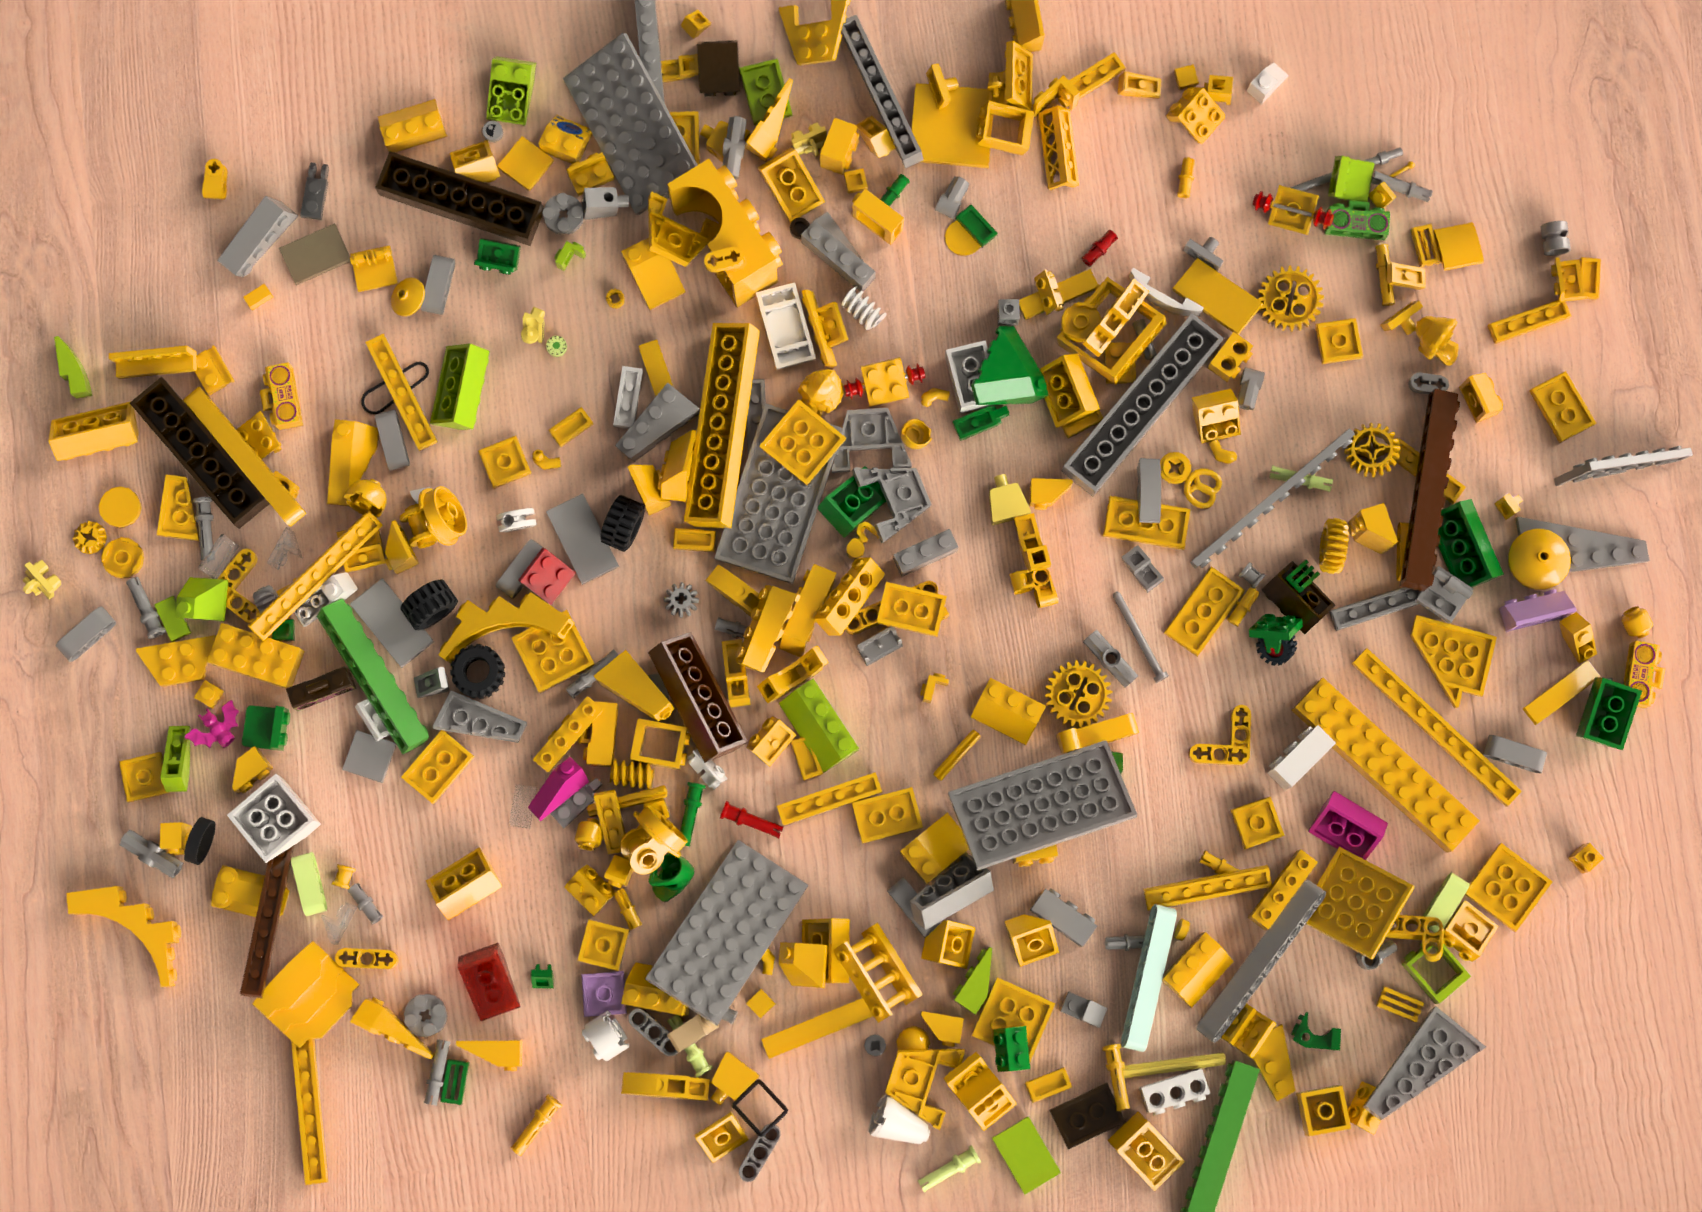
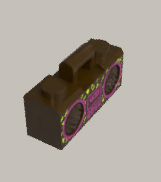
[286,666,356,711]

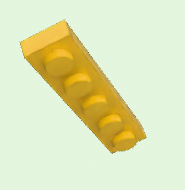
[777,772,882,826]

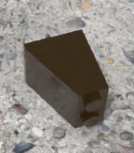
[697,40,740,97]

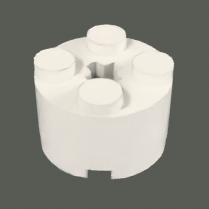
[581,1011,630,1061]

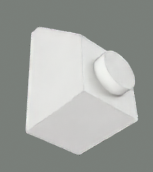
[1247,63,1289,104]

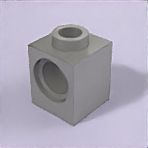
[997,299,1020,326]

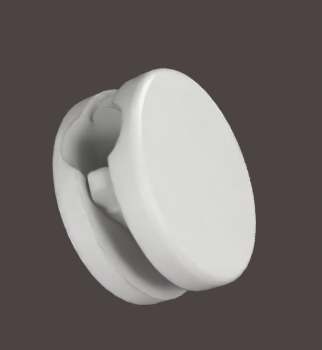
[496,508,537,532]

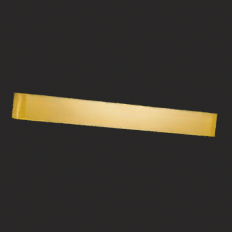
[183,386,307,527]

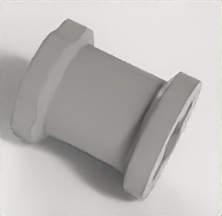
[1238,562,1266,588]

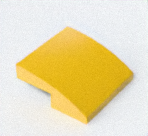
[1434,222,1484,271]
[336,529,386,573]
[1221,1003,1276,1059]

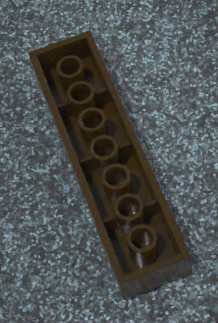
[375,151,544,246]
[130,377,270,529]

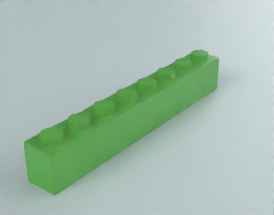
[317,598,429,754]
[1180,1060,1260,1212]

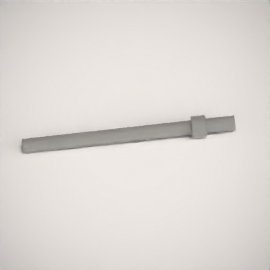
[1290,147,1403,191]

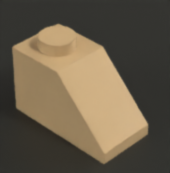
[667,1014,720,1053]

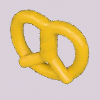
[1184,468,1222,509]

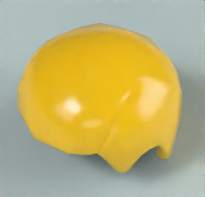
[901,419,932,449]
[896,1026,930,1050]

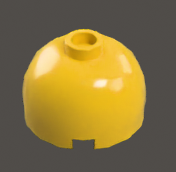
[344,479,387,518]

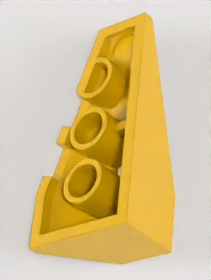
[350,997,435,1059]

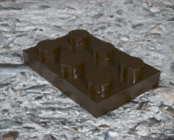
[1049,1083,1126,1150]

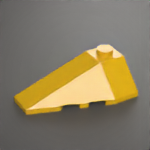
[745,78,793,162]
[327,419,379,506]

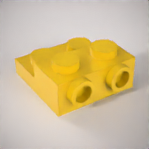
[1443,900,1499,962]

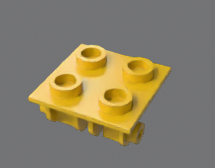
[350,245,398,292]
[237,411,282,459]

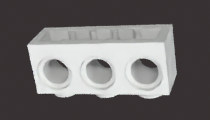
[1139,1068,1210,1116]

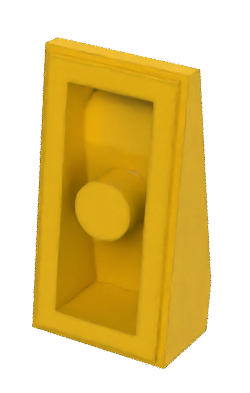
[1118,71,1161,98]

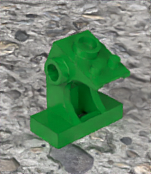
[1291,1012,1341,1051]

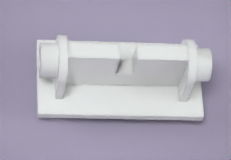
[687,749,728,790]

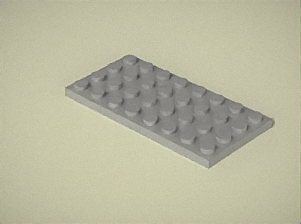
[563,33,697,215]
[715,404,844,584]
[948,740,1137,870]
[645,840,808,1026]

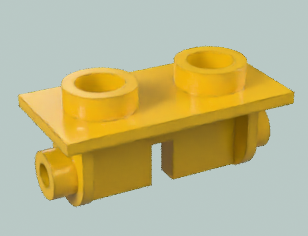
[1034,269,1064,315]

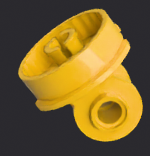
[399,486,467,549]
[620,805,688,874]

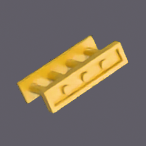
[833,922,923,1023]

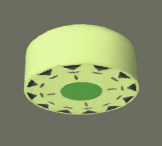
[546,336,567,357]

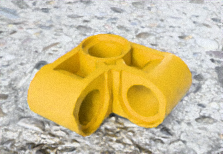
[1009,568,1058,608]

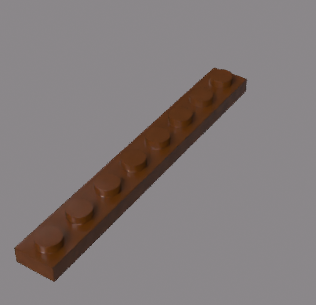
[240,845,294,998]

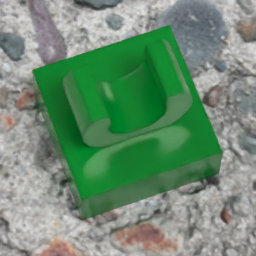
[531,964,554,989]

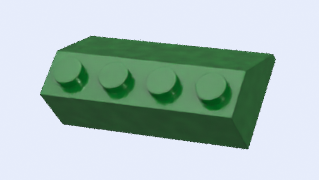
[1438,499,1504,588]

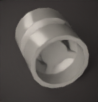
[1541,221,1571,256]

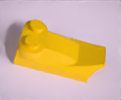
[211,865,290,917]

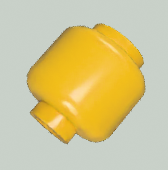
[1621,606,1653,638]
[575,818,603,851]

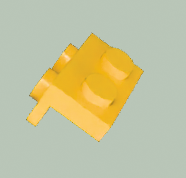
[1551,257,1585,302]
[564,864,615,916]
[1348,1081,1381,1135]

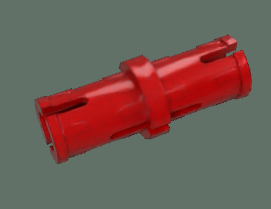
[1081,230,1118,267]

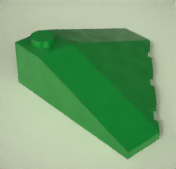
[971,326,1049,405]

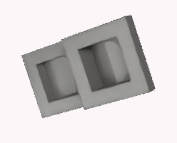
[1122,545,1164,593]

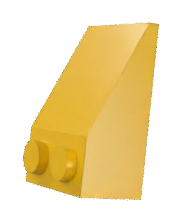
[757,147,825,222]
[621,238,686,310]
[627,465,671,516]
[900,812,969,885]
[1107,1111,1185,1191]

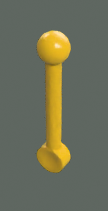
[1389,161,1415,177]

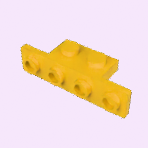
[802,289,849,368]
[533,696,603,772]

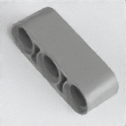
[421,255,455,315]
[375,409,410,471]
[496,539,543,599]
[56,607,116,662]
[1483,735,1547,773]
[887,877,940,938]
[628,1009,678,1056]
[739,1124,781,1182]

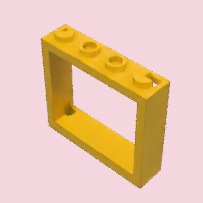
[1057,277,1166,385]

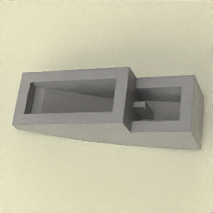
[1137,458,1161,523]

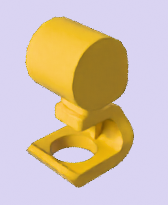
[846,522,879,560]

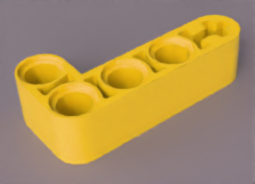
[1056,713,1139,754]
[1385,915,1444,962]

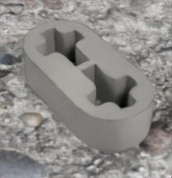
[1409,373,1449,394]

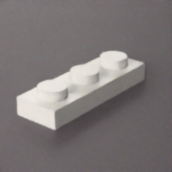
[613,366,643,429]

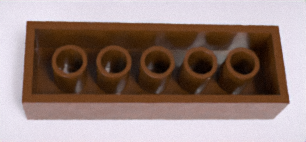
[648,632,748,763]

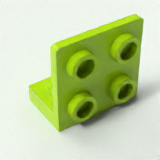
[1328,156,1374,202]

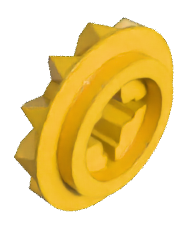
[1160,452,1191,485]
[72,521,107,554]

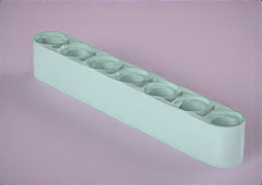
[1121,904,1177,1052]

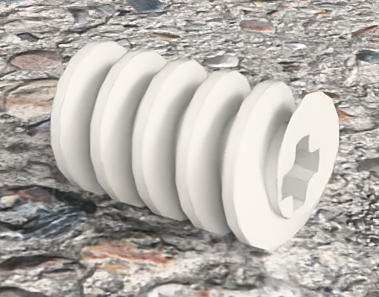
[841,286,887,330]

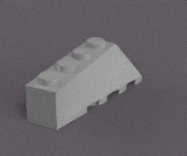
[801,212,876,292]
[910,852,994,930]

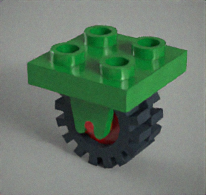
[1249,614,1303,666]

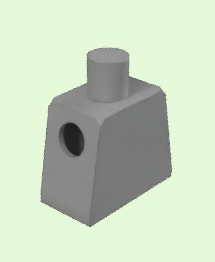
[582,187,629,220]

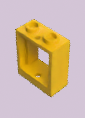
[976,101,1034,156]
[852,189,904,245]
[630,718,691,770]

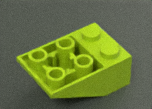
[486,56,536,125]

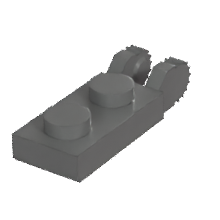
[300,162,329,220]

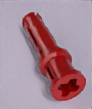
[720,801,784,839]

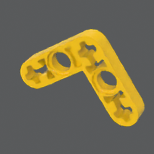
[217,549,260,624]
[1188,705,1251,766]

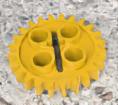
[1258,265,1324,332]
[1044,660,1113,728]

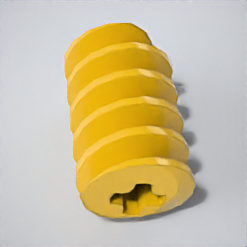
[610,759,655,789]

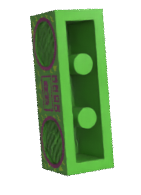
[1325,200,1390,241]

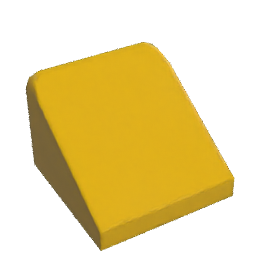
[681,10,711,39]

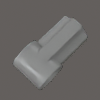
[935,176,970,219]
[1238,367,1265,410]

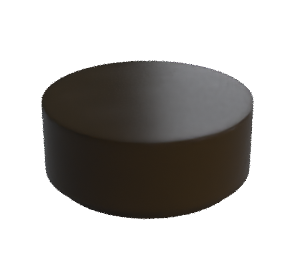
[790,218,810,239]

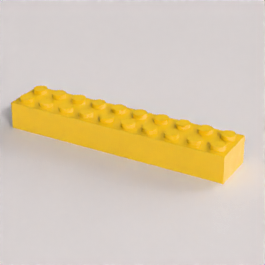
[684,323,760,528]
[1291,677,1480,853]

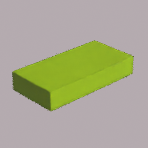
[154,596,191,642]

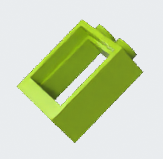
[1401,942,1471,1004]

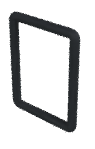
[732,1079,788,1137]

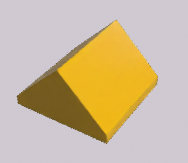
[694,1111,749,1163]

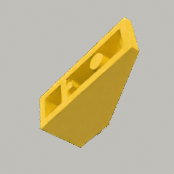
[456,1040,522,1071]

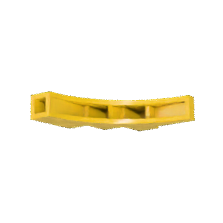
[438,592,575,664]
[66,886,181,987]

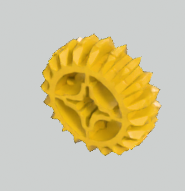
[1344,423,1401,478]
[1319,518,1349,574]

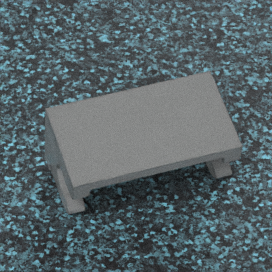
[857,626,903,666]

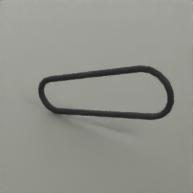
[361,362,429,414]

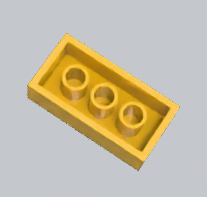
[207,623,305,689]

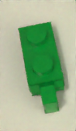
[952,405,1010,441]

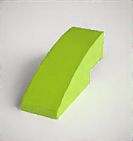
[54,336,93,399]

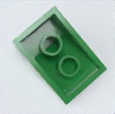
[818,466,886,538]

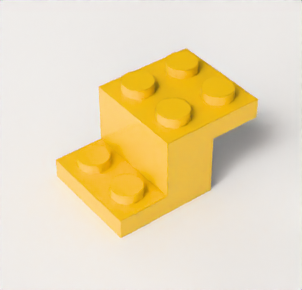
[943,1052,1017,1131]

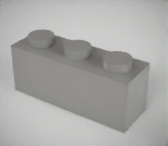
[893,529,958,577]
[1030,888,1097,947]

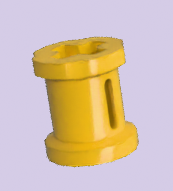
[332,864,355,889]

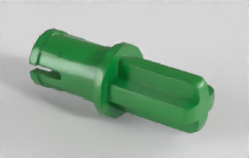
[880,174,910,207]

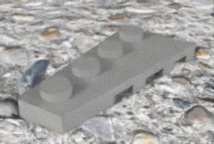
[433,691,527,743]

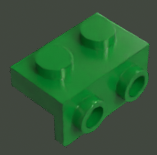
[474,238,521,275]
[993,1026,1030,1072]

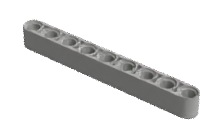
[1197,880,1326,1043]

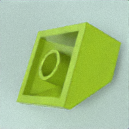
[175,577,228,621]

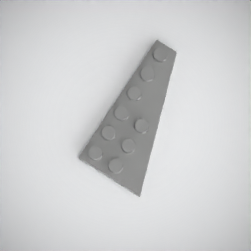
[1363,1007,1486,1120]

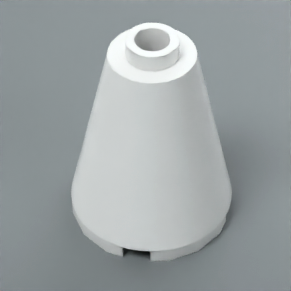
[868,1095,930,1144]

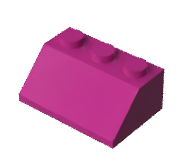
[1308,791,1388,860]

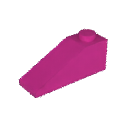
[528,757,589,821]

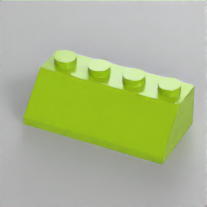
[430,343,490,430]
[779,678,859,773]

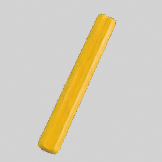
[587,785,668,817]

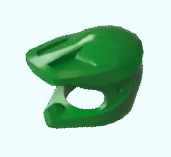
[648,854,694,902]

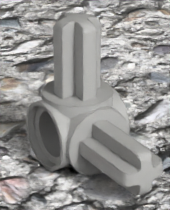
[1355,940,1398,970]

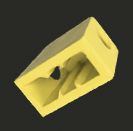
[989,474,1031,526]

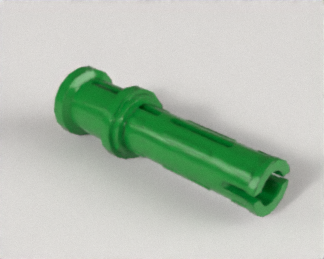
[680,782,706,847]

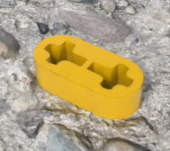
[704,247,743,272]

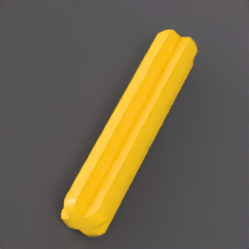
[933,730,981,781]

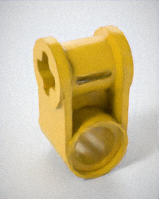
[202,159,228,199]

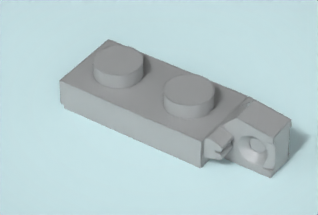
[550,778,603,828]

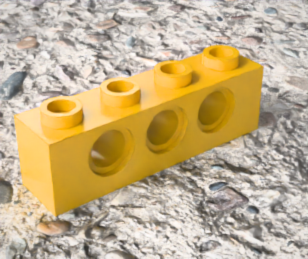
[814,557,885,636]
[1247,849,1318,930]

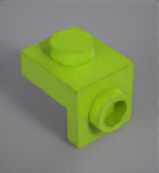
[554,241,586,271]

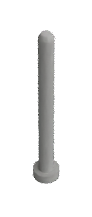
[1113,591,1169,683]

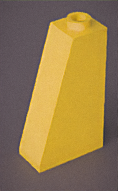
[594,650,675,722]

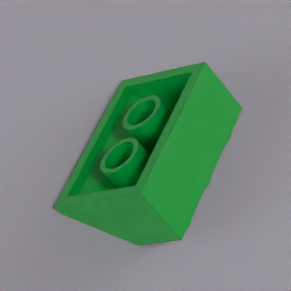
[1576,677,1642,751]

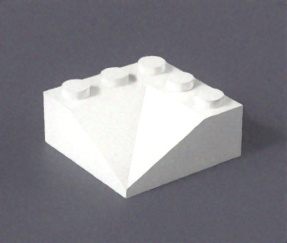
[227,774,321,863]

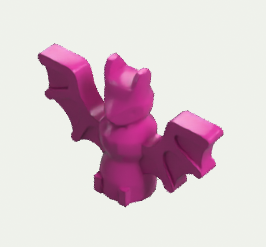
[185,700,239,748]

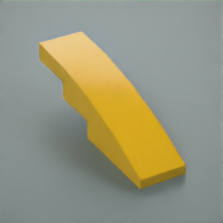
[1083,279,1149,357]
[1522,660,1601,725]

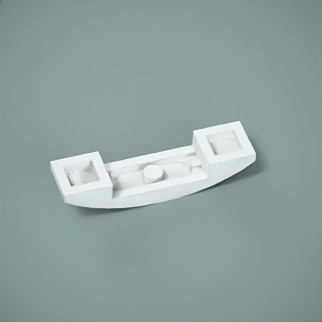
[1129,268,1204,316]

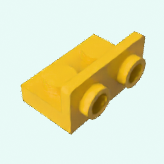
[566,152,615,196]
[746,716,796,767]

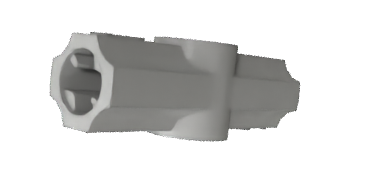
[722,116,747,179]
[1083,630,1138,688]
[120,830,183,878]

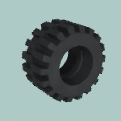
[600,495,645,552]
[400,579,458,630]
[450,644,506,699]

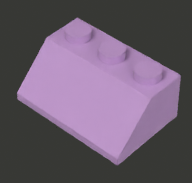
[1499,589,1577,632]

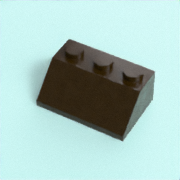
[1261,561,1335,635]

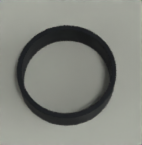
[184,817,216,865]

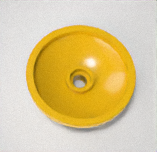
[1508,529,1571,590]

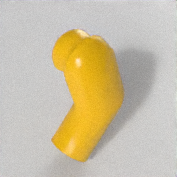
[921,388,950,407]
[1209,440,1237,464]
[532,449,562,470]
[761,948,775,975]

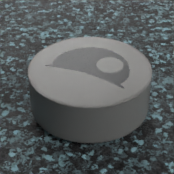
[482,121,503,142]

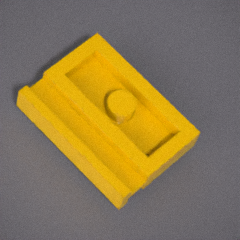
[1105,342,1136,384]
[195,345,235,396]

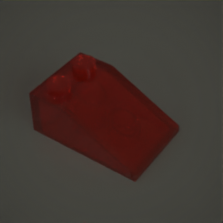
[458,943,521,1021]

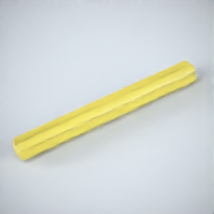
[1122,1053,1226,1078]

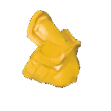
[1415,316,1459,366]
[797,369,844,417]

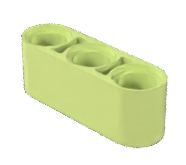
[291,852,327,917]
[1423,872,1470,933]

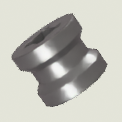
[865,1035,886,1056]

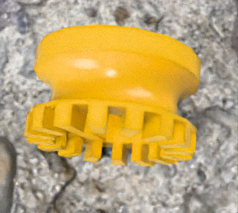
[606,288,625,309]

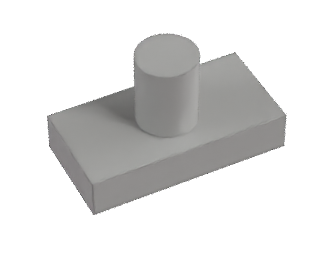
[1183,237,1224,272]

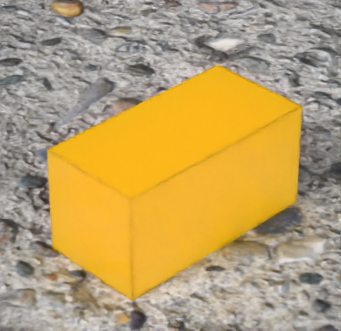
[243,284,273,310]

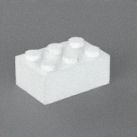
[945,340,994,414]
[1267,725,1336,790]

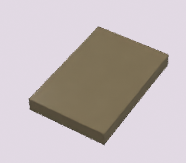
[279,223,350,285]

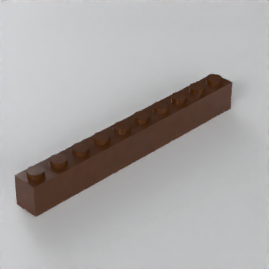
[1400,388,1460,592]

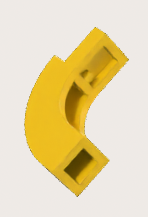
[1014,513,1051,572]
[757,645,829,704]

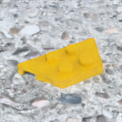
[136,635,216,687]

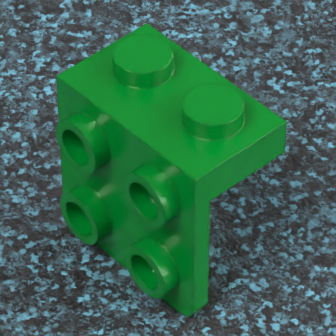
[242,705,290,751]

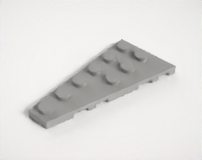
[1554,446,1693,486]
[1516,517,1650,572]

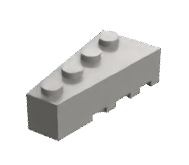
[217,196,298,277]
[615,383,700,462]

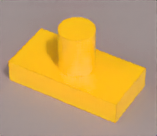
[926,63,958,110]
[1380,300,1423,335]

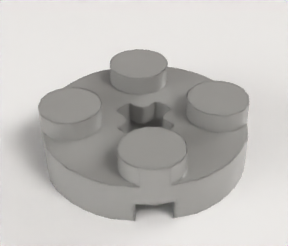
[543,193,584,235]
[404,994,448,1037]

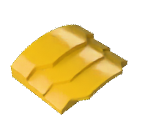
[252,941,360,1048]

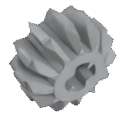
[664,582,699,618]
[253,585,278,613]

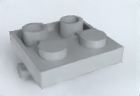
[1415,566,1473,624]

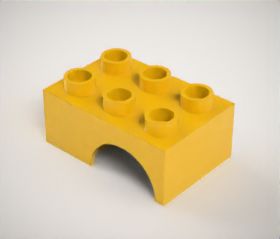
[667,158,782,308]

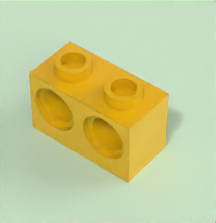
[1208,332,1254,382]

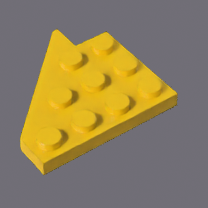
[1410,615,1497,708]

